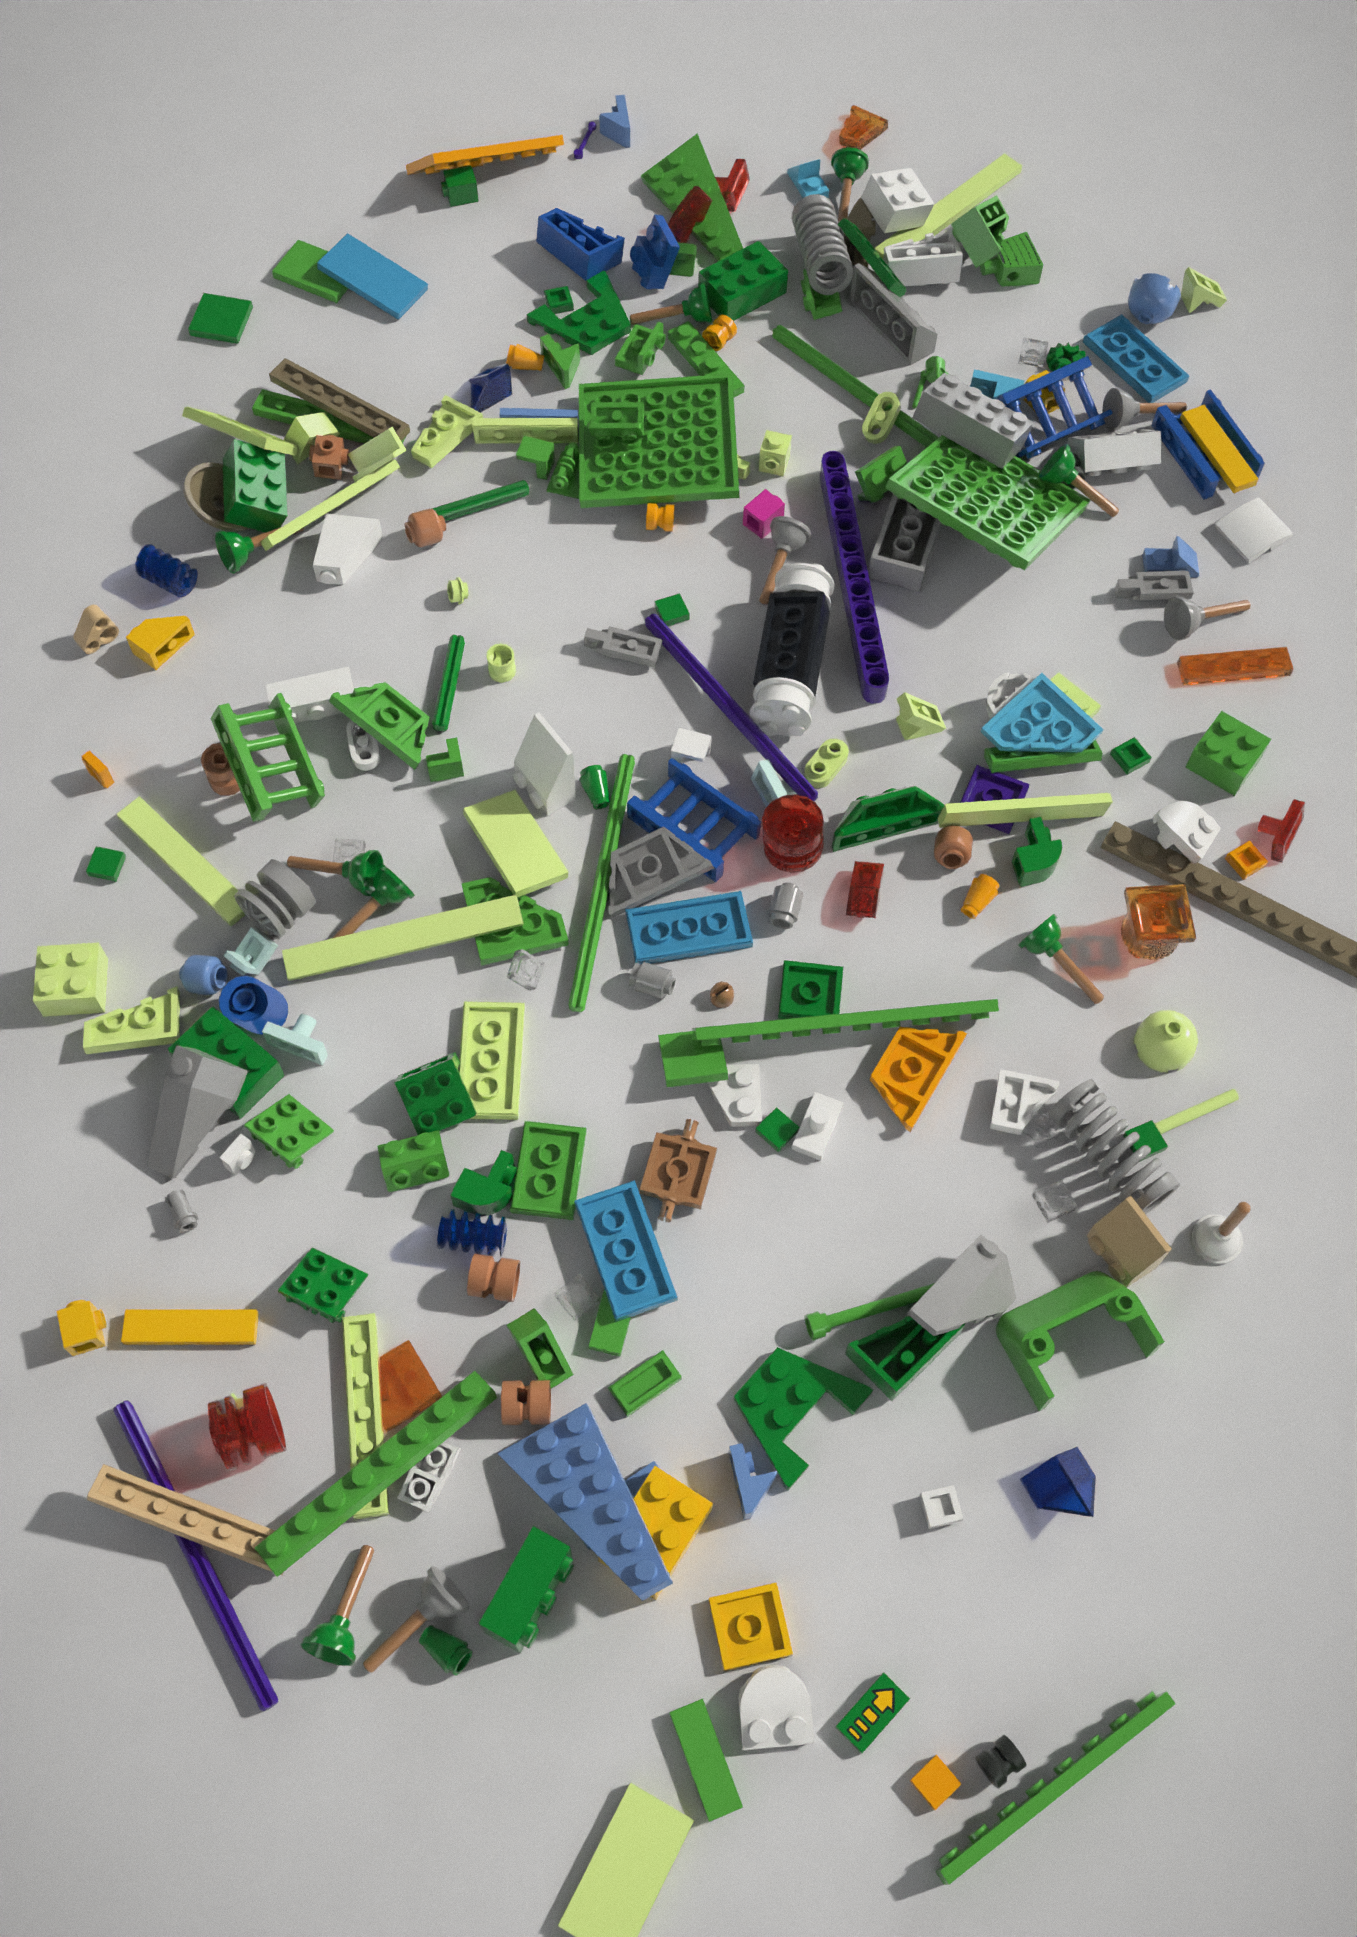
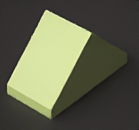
[284,412,340,464]

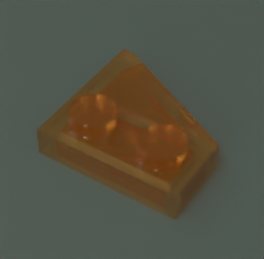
[839,105,888,150]
[380,1340,442,1432]

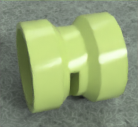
[486,644,516,683]

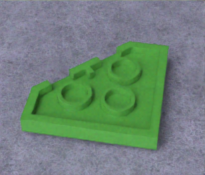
[462,877,569,966]

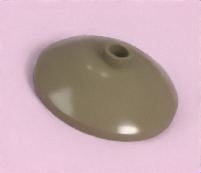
[183,462,249,532]

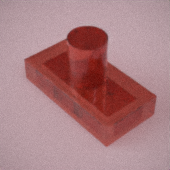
[715,159,750,212]
[1258,799,1305,863]

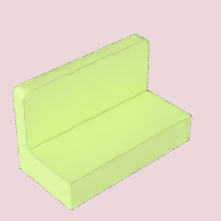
[348,427,406,482]

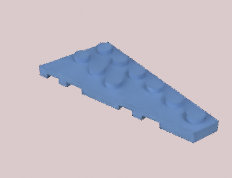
[497,1403,673,1601]

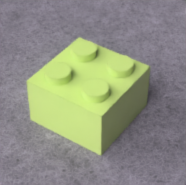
[33,942,108,1017]

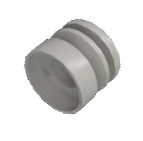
[234,859,316,940]

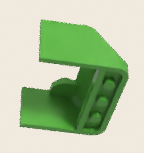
[996,1271,1165,1411]

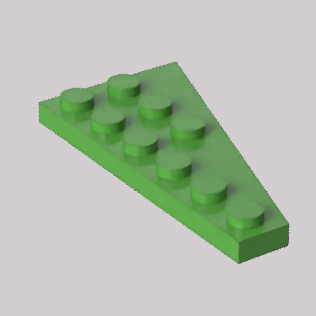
[641,133,743,261]

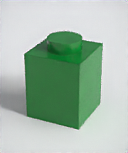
[440,166,479,207]

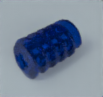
[135,544,198,597]
[437,1209,507,1258]

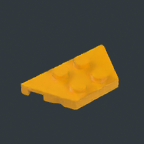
[870,1027,967,1132]

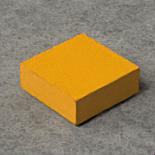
[81,750,115,788]
[1225,840,1268,880]
[909,1754,961,1810]

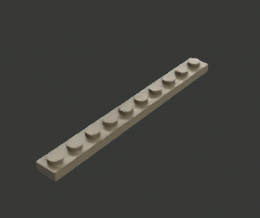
[1100,821,1357,978]

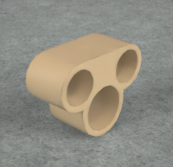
[73,604,119,654]

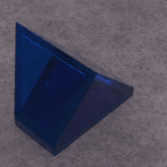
[469,364,512,413]
[1020,1446,1096,1517]

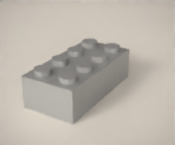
[912,373,1034,468]
[868,494,942,592]

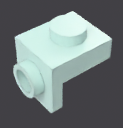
[223,927,278,975]

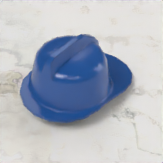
[219,976,288,1035]

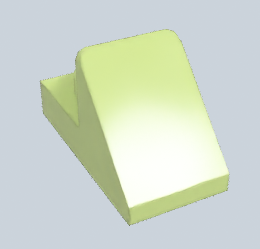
[1181,267,1227,313]
[896,692,946,740]

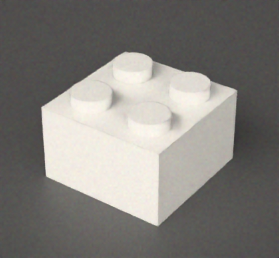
[861,168,934,233]

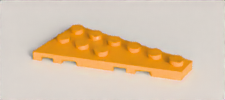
[406,135,564,175]

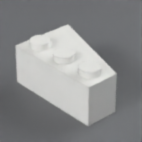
[883,227,963,286]

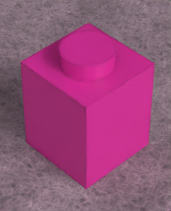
[743,489,785,539]

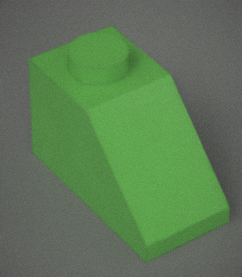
[506,1308,574,1389]

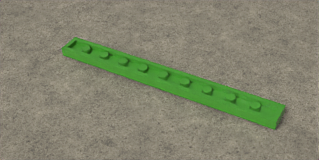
[692,999,999,1046]

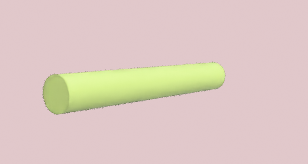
[1154,1089,1239,1134]

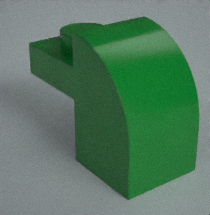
[1011,817,1062,887]
[450,1150,517,1216]

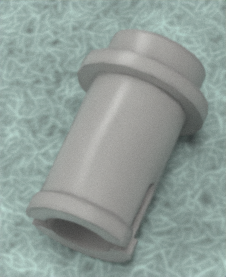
[165,1190,198,1233]

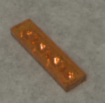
[1177,647,1294,685]

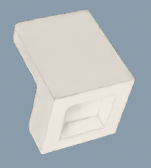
[671,728,712,763]

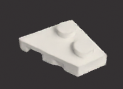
[707,1064,762,1127]
[990,1069,1060,1135]

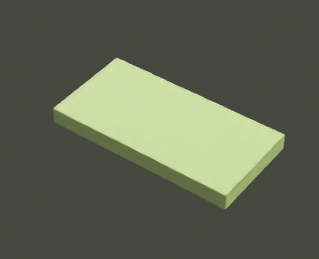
[182,406,298,456]
[463,790,569,897]
[459,1001,525,1120]
[558,1783,694,1937]

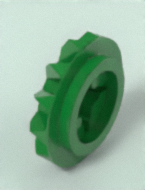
[1046,342,1086,372]

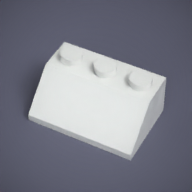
[1068,429,1161,476]

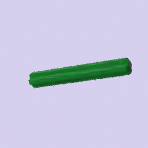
[431,480,529,521]
[432,634,465,732]

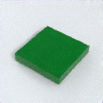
[188,293,253,344]
[778,960,843,1019]

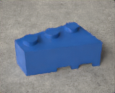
[536,208,625,281]

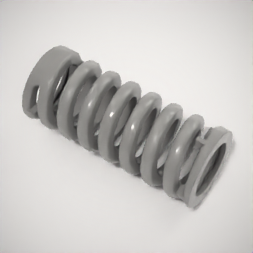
[791,194,854,295]
[1048,1079,1180,1214]

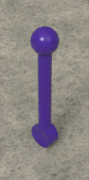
[574,121,597,159]

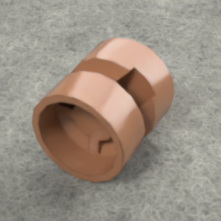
[201,743,240,796]
[467,1253,520,1302]
[501,1380,551,1425]

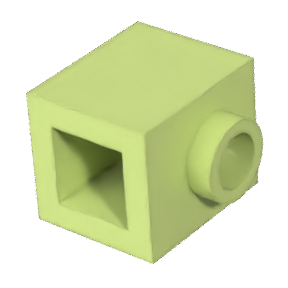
[759,430,792,476]

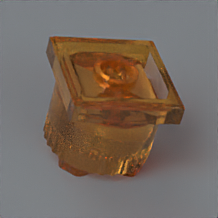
[1120,884,1196,960]

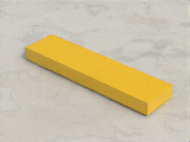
[1180,405,1259,493]
[121,1309,259,1345]

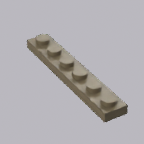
[269,358,410,441]

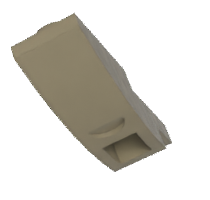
[844,197,876,280]

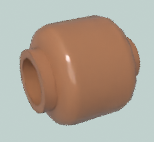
[404,509,447,547]
[934,826,973,869]

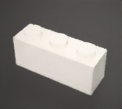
[265,666,354,728]

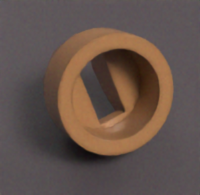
[710,981,734,1008]

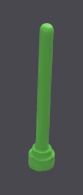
[804,1283,934,1341]

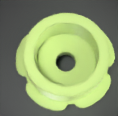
[447,577,468,604]

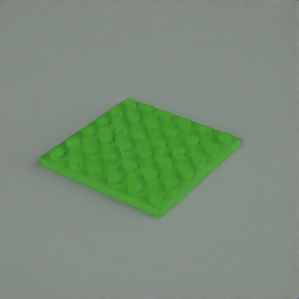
[579,374,740,508]
[885,435,1091,571]

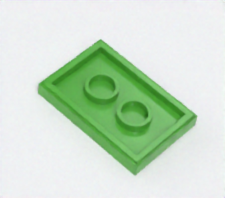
[272,239,349,303]
[510,1121,587,1220]

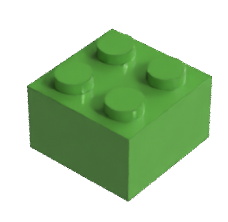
[1185,711,1272,796]

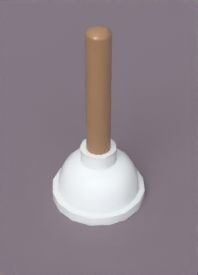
[1191,1202,1251,1264]

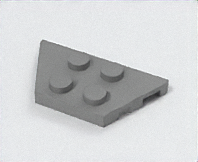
[608,827,714,918]

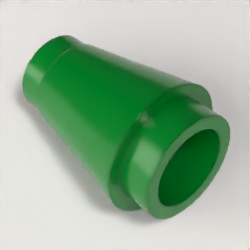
[579,765,610,810]
[419,1625,473,1676]

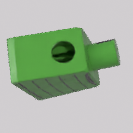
[980,232,1044,287]

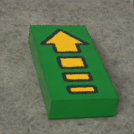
[835,1672,910,1754]

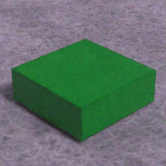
[544,286,574,314]
[655,593,690,626]
[1110,737,1152,775]
[86,846,126,882]
[755,1107,800,1152]
[1123,1120,1168,1162]

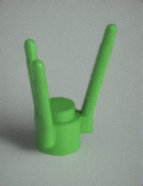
[912,356,949,408]

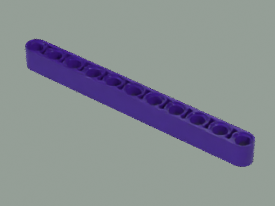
[819,451,889,704]

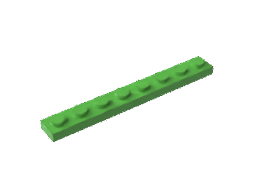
[255,1371,497,1577]
[935,1691,1176,1885]

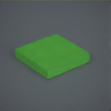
[658,1031,728,1087]

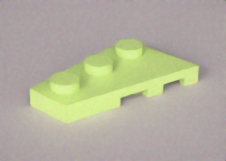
[411,395,483,468]
[83,986,180,1054]

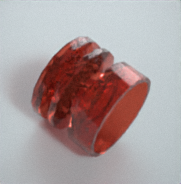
[762,794,824,873]
[207,1382,287,1472]

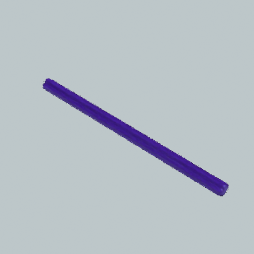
[644,613,818,805]
[113,1400,278,1711]

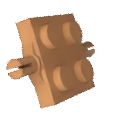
[640,1119,717,1223]

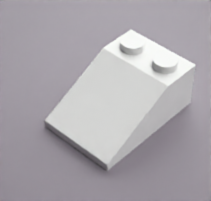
[513,712,576,816]

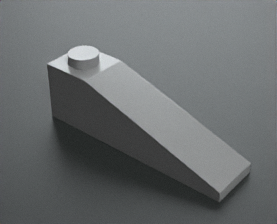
[147,1046,248,1178]
[907,1235,1016,1336]

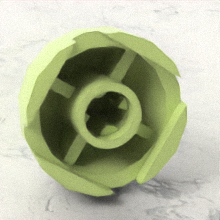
[1134,1010,1198,1072]

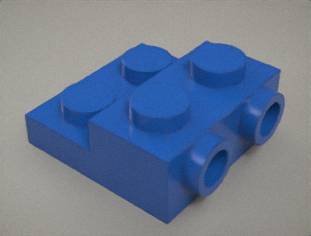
[630,215,680,290]

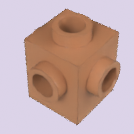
[309,435,349,480]

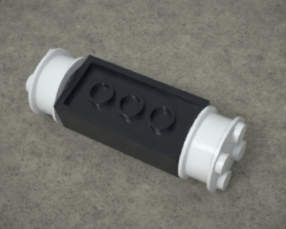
[749,563,835,736]

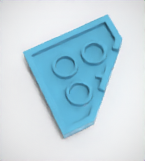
[981,673,1104,752]

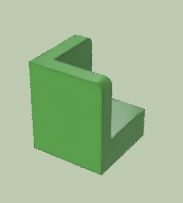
[516,436,555,480]
[426,737,464,782]

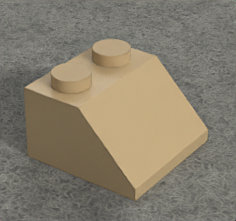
[1087,1196,1172,1287]

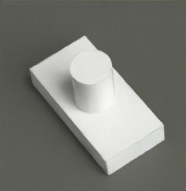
[792,1092,844,1161]

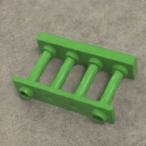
[210,693,325,822]

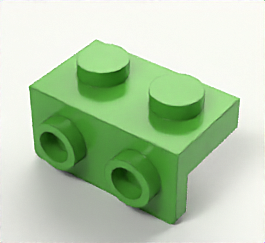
[800,269,843,320]
[615,322,666,375]
[588,402,644,440]
[855,446,907,503]
[377,1130,450,1192]

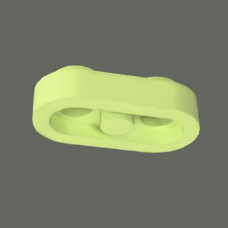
[862,392,901,444]
[804,739,849,788]

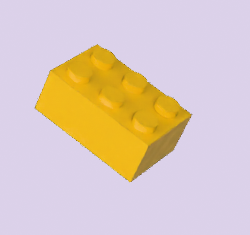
[598,1466,713,1600]

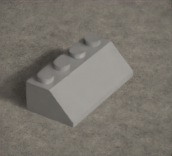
[850,263,938,365]

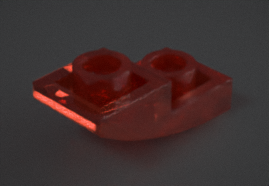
[668,186,712,243]
[846,861,884,918]

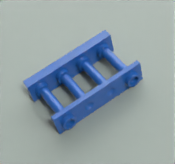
[996,356,1113,459]
[1151,389,1265,500]
[627,758,761,883]

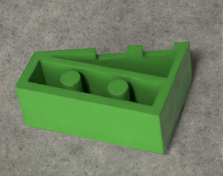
[951,195,1009,268]

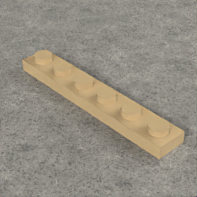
[87,1464,284,1576]

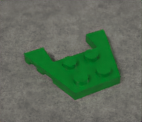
[527,270,631,355]
[733,1347,873,1491]

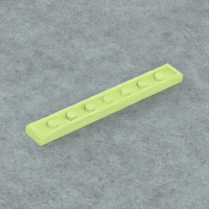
[875,154,1022,258]
[282,895,524,981]

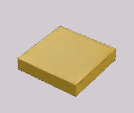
[708,1582,793,1671]

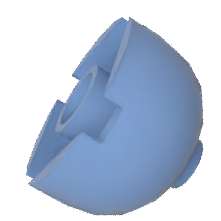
[1128,273,1181,324]

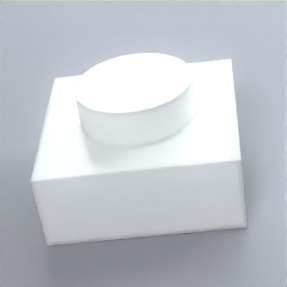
[220,1134,256,1175]
[920,1485,963,1529]

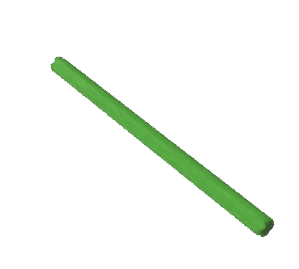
[772,325,939,448]
[568,754,635,1012]

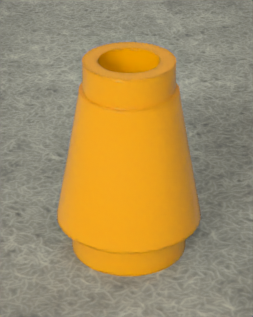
[506,344,545,371]
[960,874,1000,919]

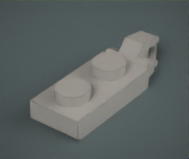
[1114,571,1194,601]
[584,626,662,668]

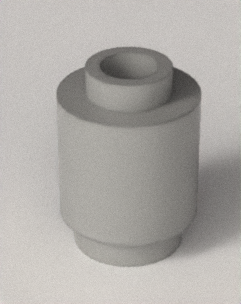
[768,883,803,929]
[629,962,676,999]

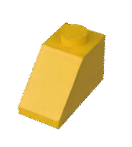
[126,616,195,670]

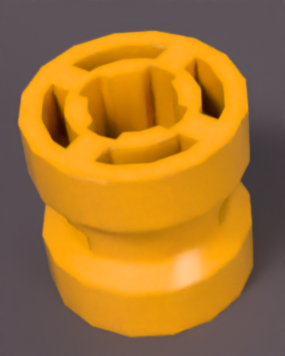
[702,314,737,351]
[646,503,675,532]

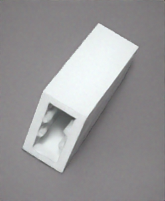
[313,513,383,585]

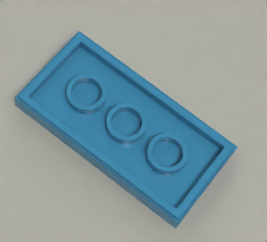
[317,233,428,320]
[1083,314,1189,403]
[625,891,753,964]
[574,1180,678,1322]

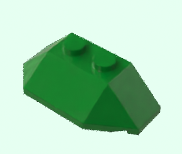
[831,786,944,852]

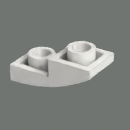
[398,1441,461,1512]

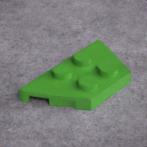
[329,682,430,770]

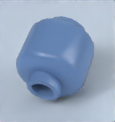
[179,955,228,995]

